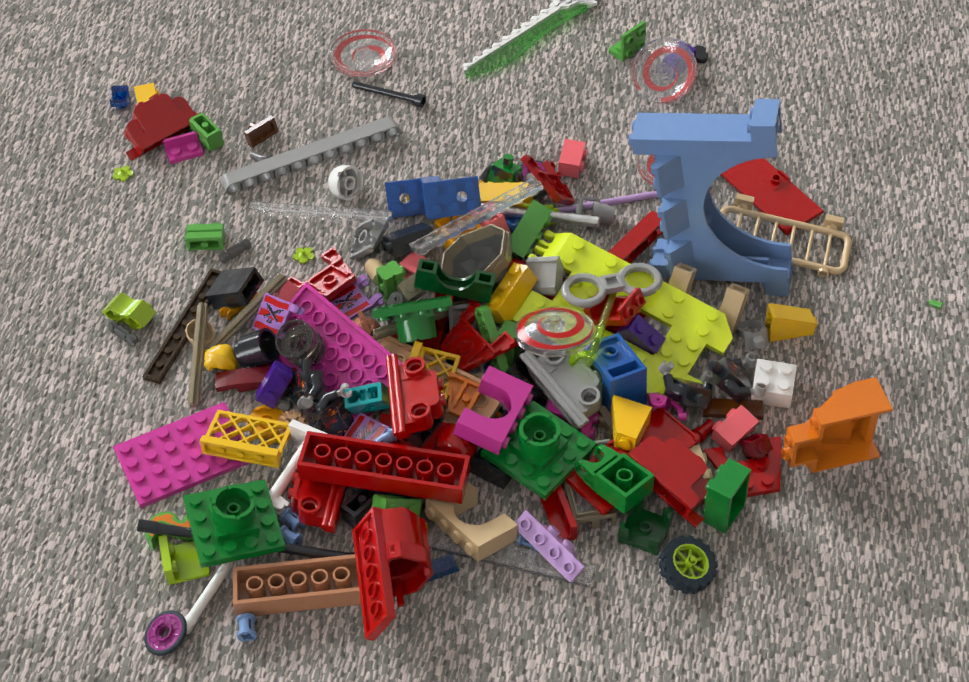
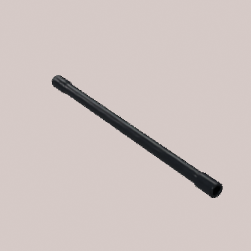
[137,519,355,558]

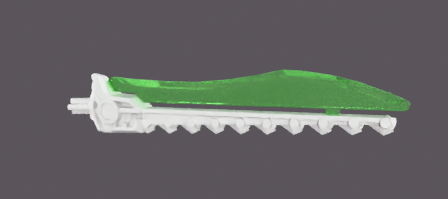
[463,0,597,78]

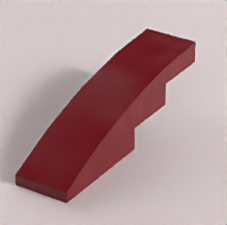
[215,367,297,393]

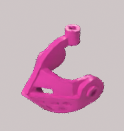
[648,392,687,421]

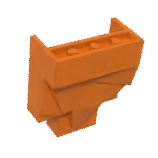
[781,377,893,473]

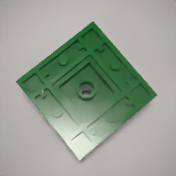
[372,295,452,343]
[481,401,597,500]
[183,479,285,568]

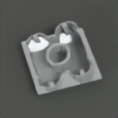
[350,218,389,259]
[526,256,564,296]

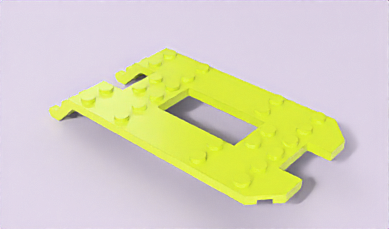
[494,230,733,407]

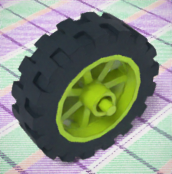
[658,535,718,594]

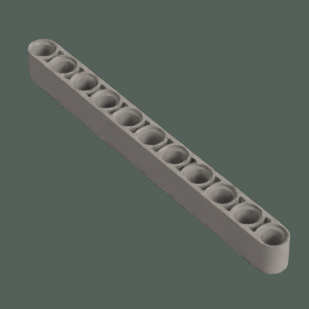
[220,116,401,195]

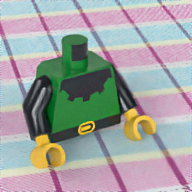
[478,154,525,183]

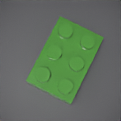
[511,199,553,260]

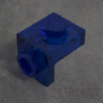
[110,85,130,109]

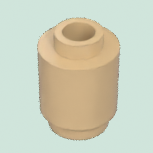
[365,258,383,285]

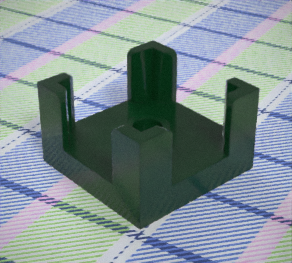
[618,500,674,555]

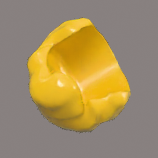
[204,344,239,371]

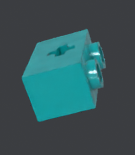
[344,382,390,415]

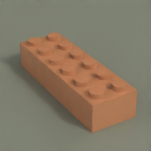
[233,554,361,617]

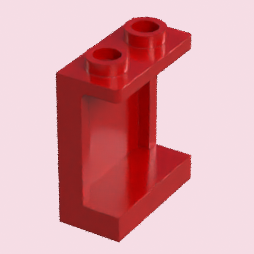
[583,288,646,326]

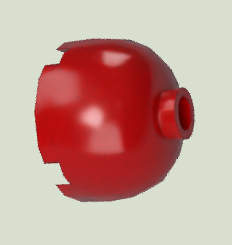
[437,423,478,459]

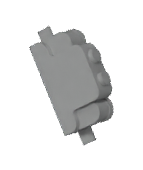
[520,349,602,429]

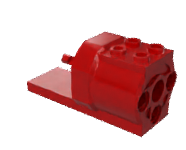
[352,507,433,641]

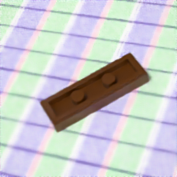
[703,398,764,420]

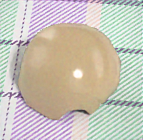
[185,319,216,347]

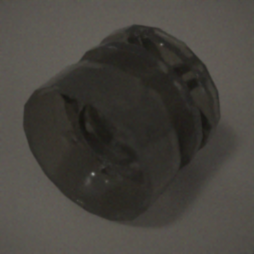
[275,319,326,368]

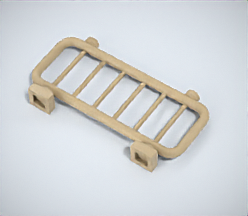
[720,193,852,277]

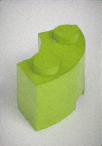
[102,292,157,330]

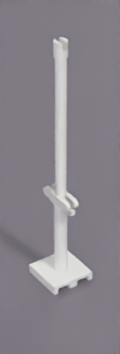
[184,419,327,634]

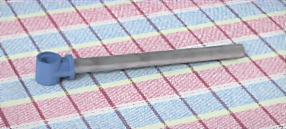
[451,194,600,228]

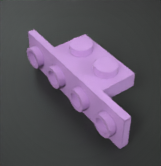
[515,510,585,582]

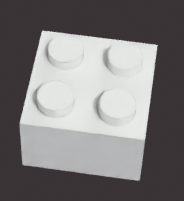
[751,359,797,409]

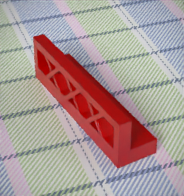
[539,485,578,541]

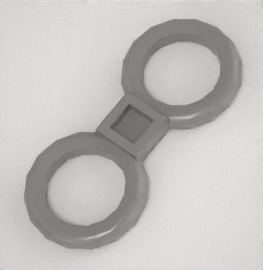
[561,263,663,308]

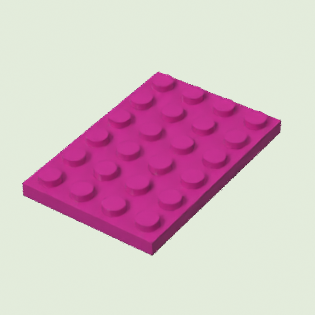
[113,402,250,508]

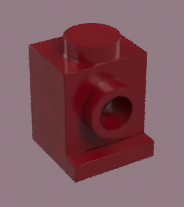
[739,433,773,460]

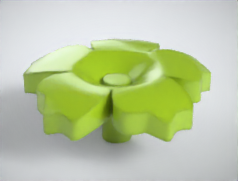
[112,165,134,182]
[292,247,315,264]

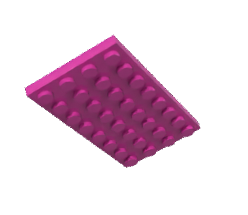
[278,282,403,420]

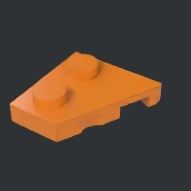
[448,371,482,418]

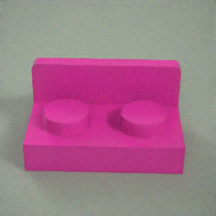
[163,131,204,164]

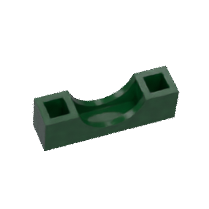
[414,258,496,303]

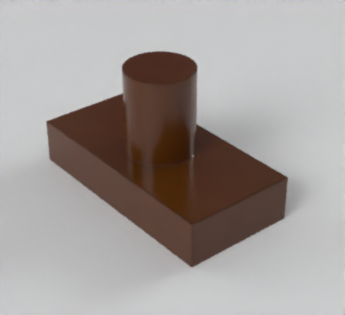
[244,115,279,148]

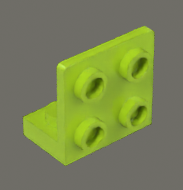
[158,535,210,585]

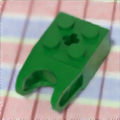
[574,444,655,514]

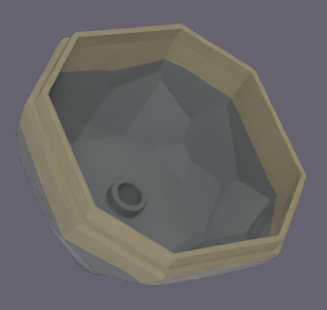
[441,224,513,294]

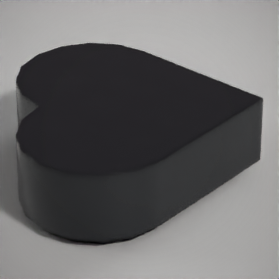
[694,45,708,63]

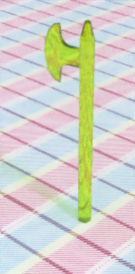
[568,293,617,368]

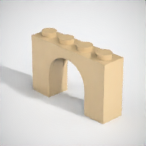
[669,262,750,335]
[425,481,518,562]

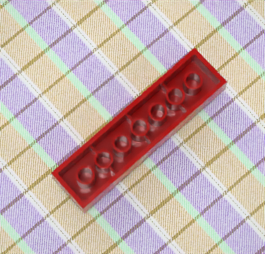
[297,431,470,504]

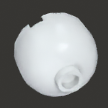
[328,165,363,201]

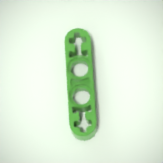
[475,305,509,372]

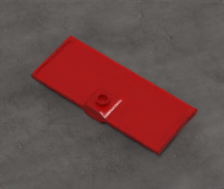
[721,158,824,235]
[565,408,701,516]

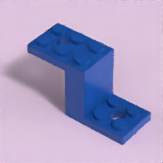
[385,176,482,219]
[583,333,653,414]

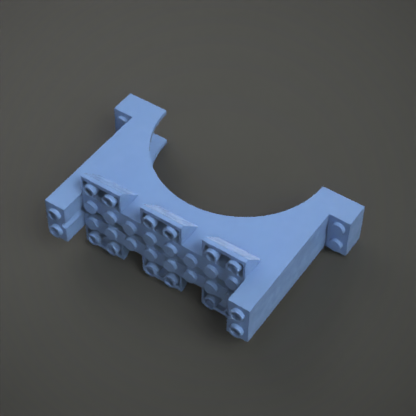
[628,99,793,297]

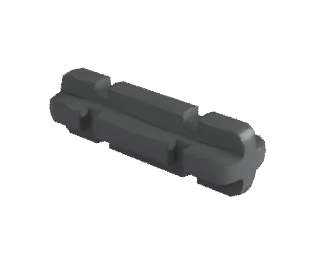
[218,238,252,264]
[108,320,139,346]

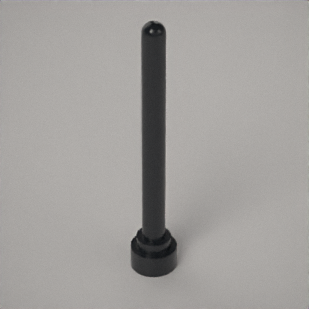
[352,81,426,108]

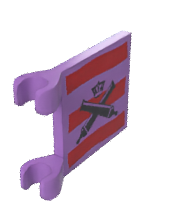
[329,274,384,319]
[251,293,305,344]
[344,412,389,441]

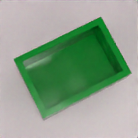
[702,458,751,534]

